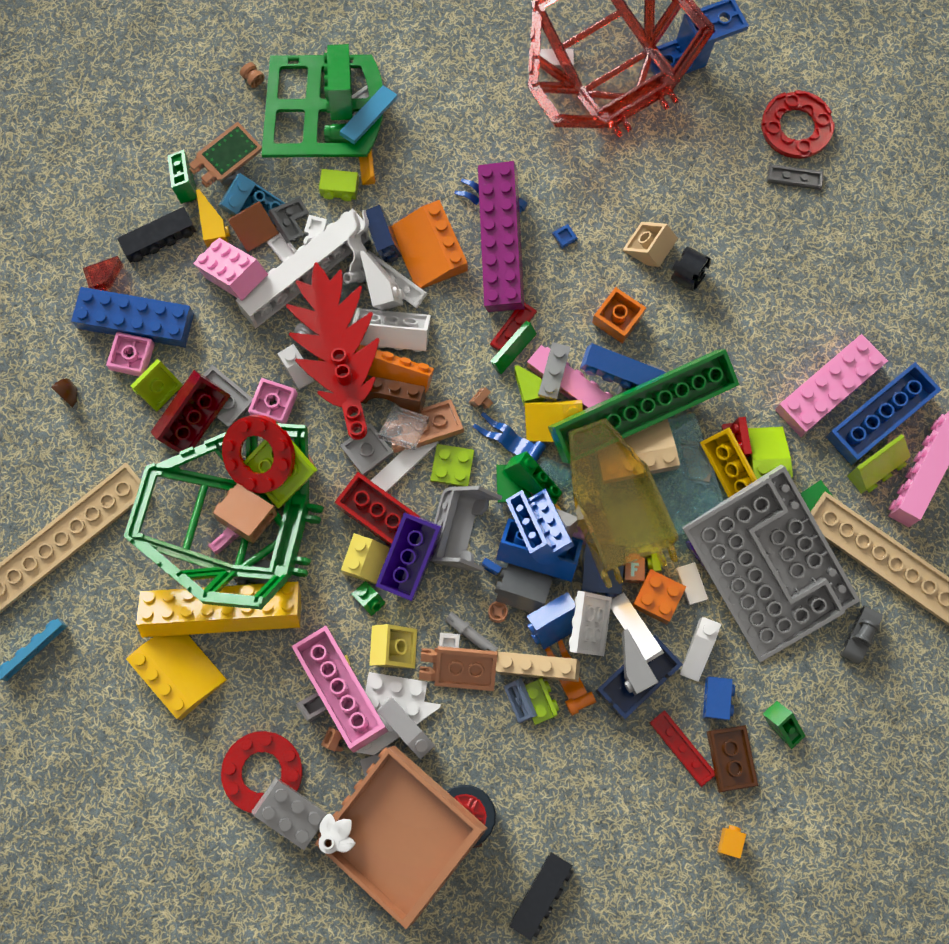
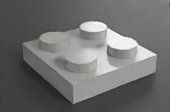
[340,423,394,476]

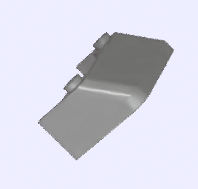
[430,486,502,571]

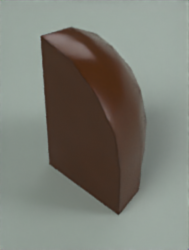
[51,378,77,408]

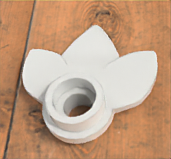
[319,814,356,854]

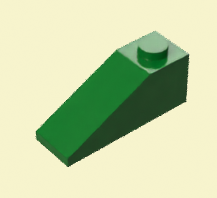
[167,150,197,204]

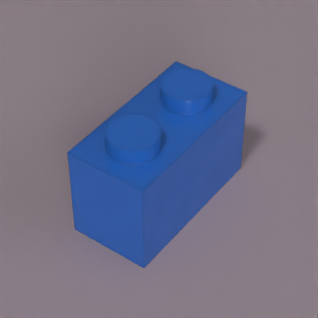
[703,676,735,721]

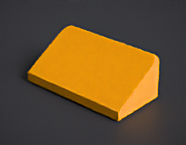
[359,149,375,185]

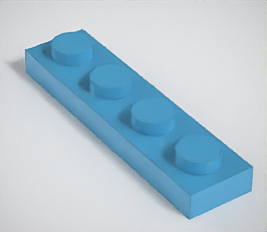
[0,618,68,681]

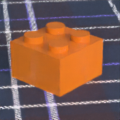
[592,287,646,344]
[632,569,686,625]

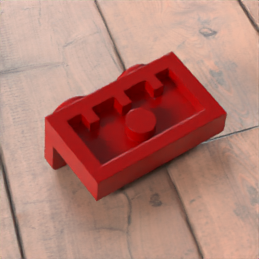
[721,417,752,459]

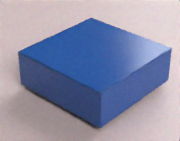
[552,224,578,249]
[482,557,502,576]

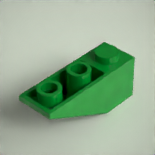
[504,451,562,505]

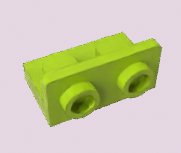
[525,678,559,725]

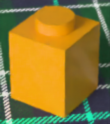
[717,825,746,859]

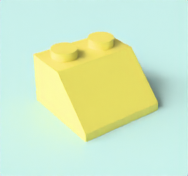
[341,533,390,584]
[370,624,417,669]

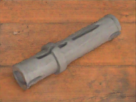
[445,611,498,651]

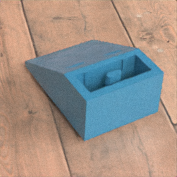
[218,173,285,225]

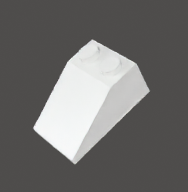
[360,250,404,310]

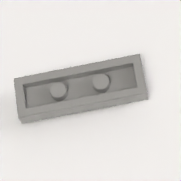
[538,342,571,401]

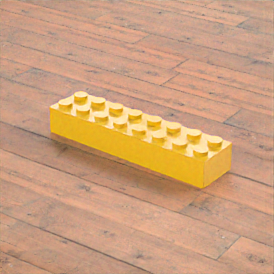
[136,581,301,638]

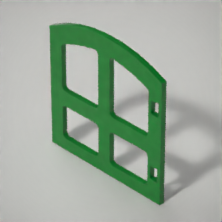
[261,54,383,158]

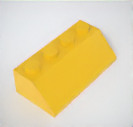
[700,427,757,497]

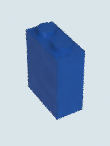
[527,592,576,650]

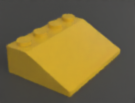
[126,635,227,720]

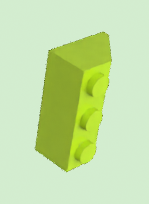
[847,434,911,494]

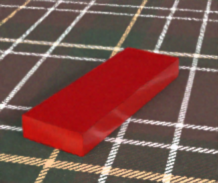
[490,302,537,351]

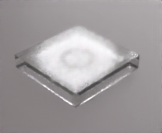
[379,405,429,450]

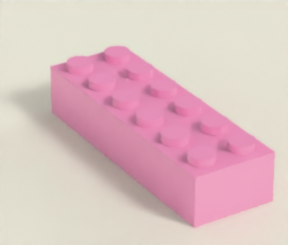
[775,334,888,437]
[888,412,949,527]
[291,626,388,753]

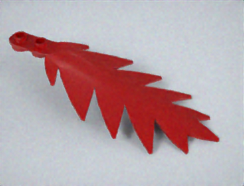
[286,262,380,440]

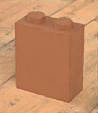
[213,483,277,544]

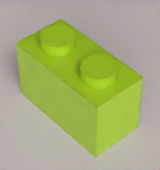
[319,169,359,201]

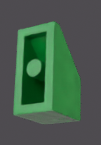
[763,701,806,749]

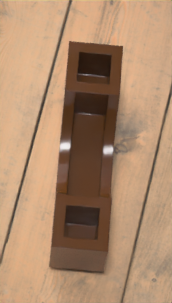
[361,375,426,415]

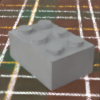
[251,777,327,850]

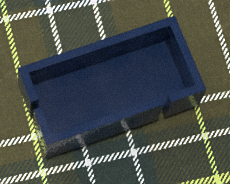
[595,635,683,721]

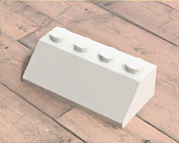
[352,308,431,352]

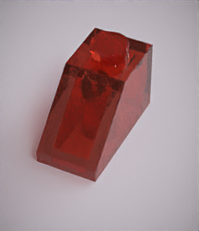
[83,256,123,291]

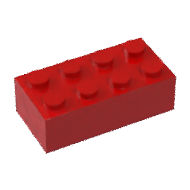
[334,472,420,547]

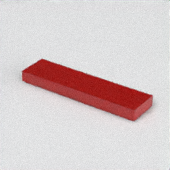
[649,710,715,787]

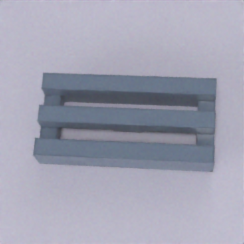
[503,678,537,724]

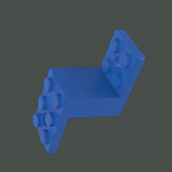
[644,0,749,84]

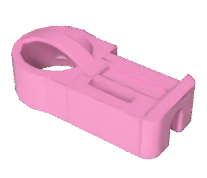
[208,528,240,555]

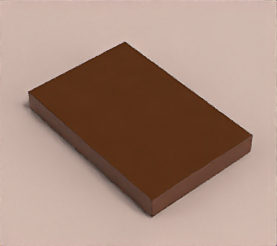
[706,725,758,793]

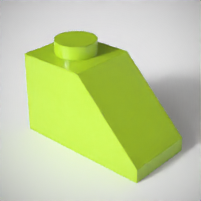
[514,365,546,406]

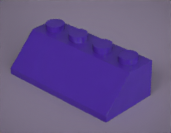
[375,513,443,601]

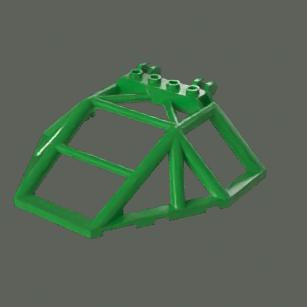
[124,423,324,610]

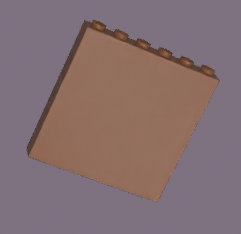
[315,746,488,929]

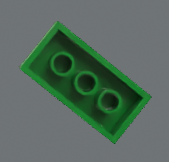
[324,44,353,120]

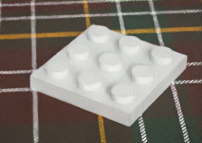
[569,591,612,656]

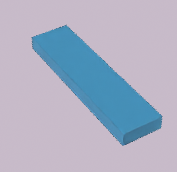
[340,85,398,144]

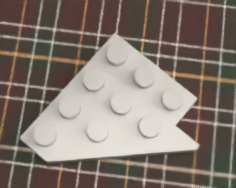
[356,672,441,755]

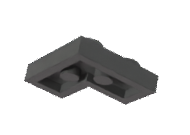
[268,197,309,244]

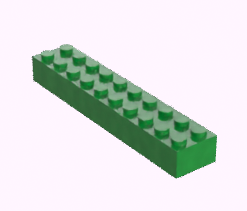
[548,349,740,463]

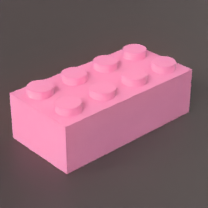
[193,238,268,301]

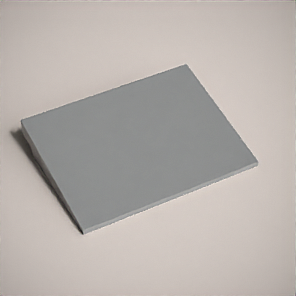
[682,465,860,662]

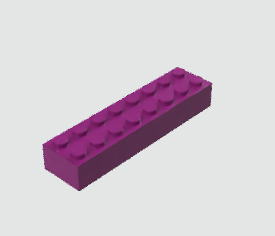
[478,161,525,312]

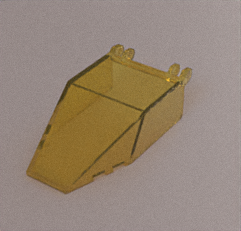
[569,418,679,588]

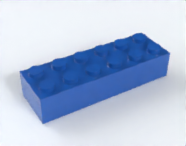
[71,287,194,348]
[826,362,941,466]

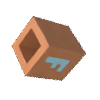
[623,554,645,584]

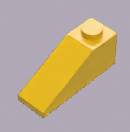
[196,190,231,247]

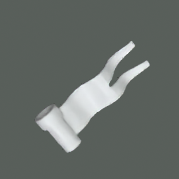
[343,210,369,284]

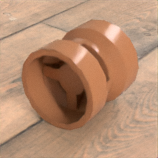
[240,62,265,88]
[488,601,508,623]

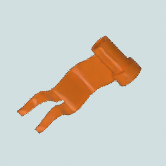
[545,639,596,716]

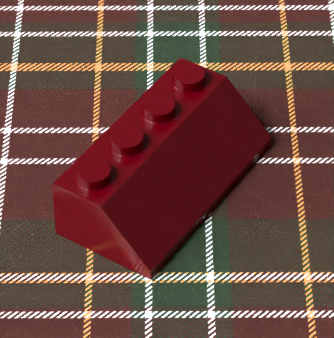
[151,370,231,453]

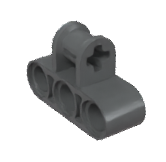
[840,605,883,665]

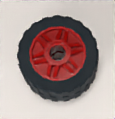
[447,784,496,847]

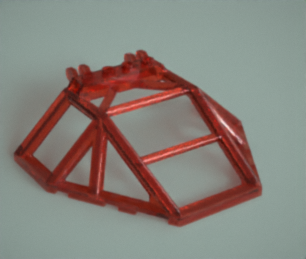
[528,0,715,138]

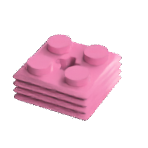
[106,332,155,377]
[248,378,298,424]

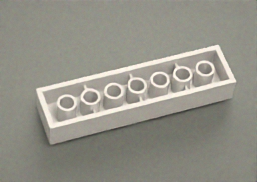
[236,209,370,329]

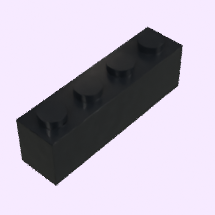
[117,206,196,263]
[509,852,574,940]

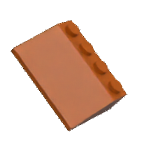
[391,200,468,289]

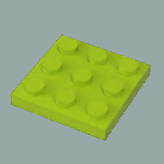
[244,439,318,508]

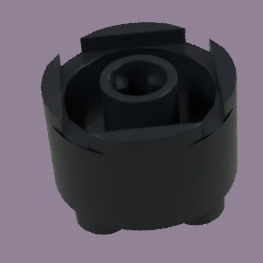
[671,246,711,291]

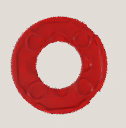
[761,90,834,159]
[222,415,295,493]
[221,731,303,813]

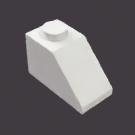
[277,344,315,390]

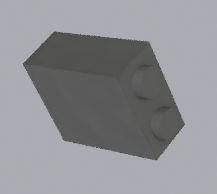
[495,563,553,613]

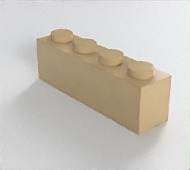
[496,651,581,682]

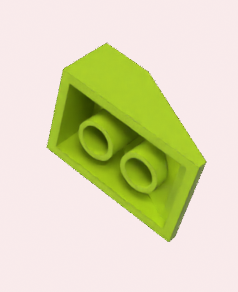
[748,427,793,479]

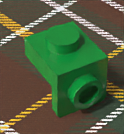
[351,581,385,616]

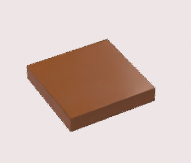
[228,201,279,252]

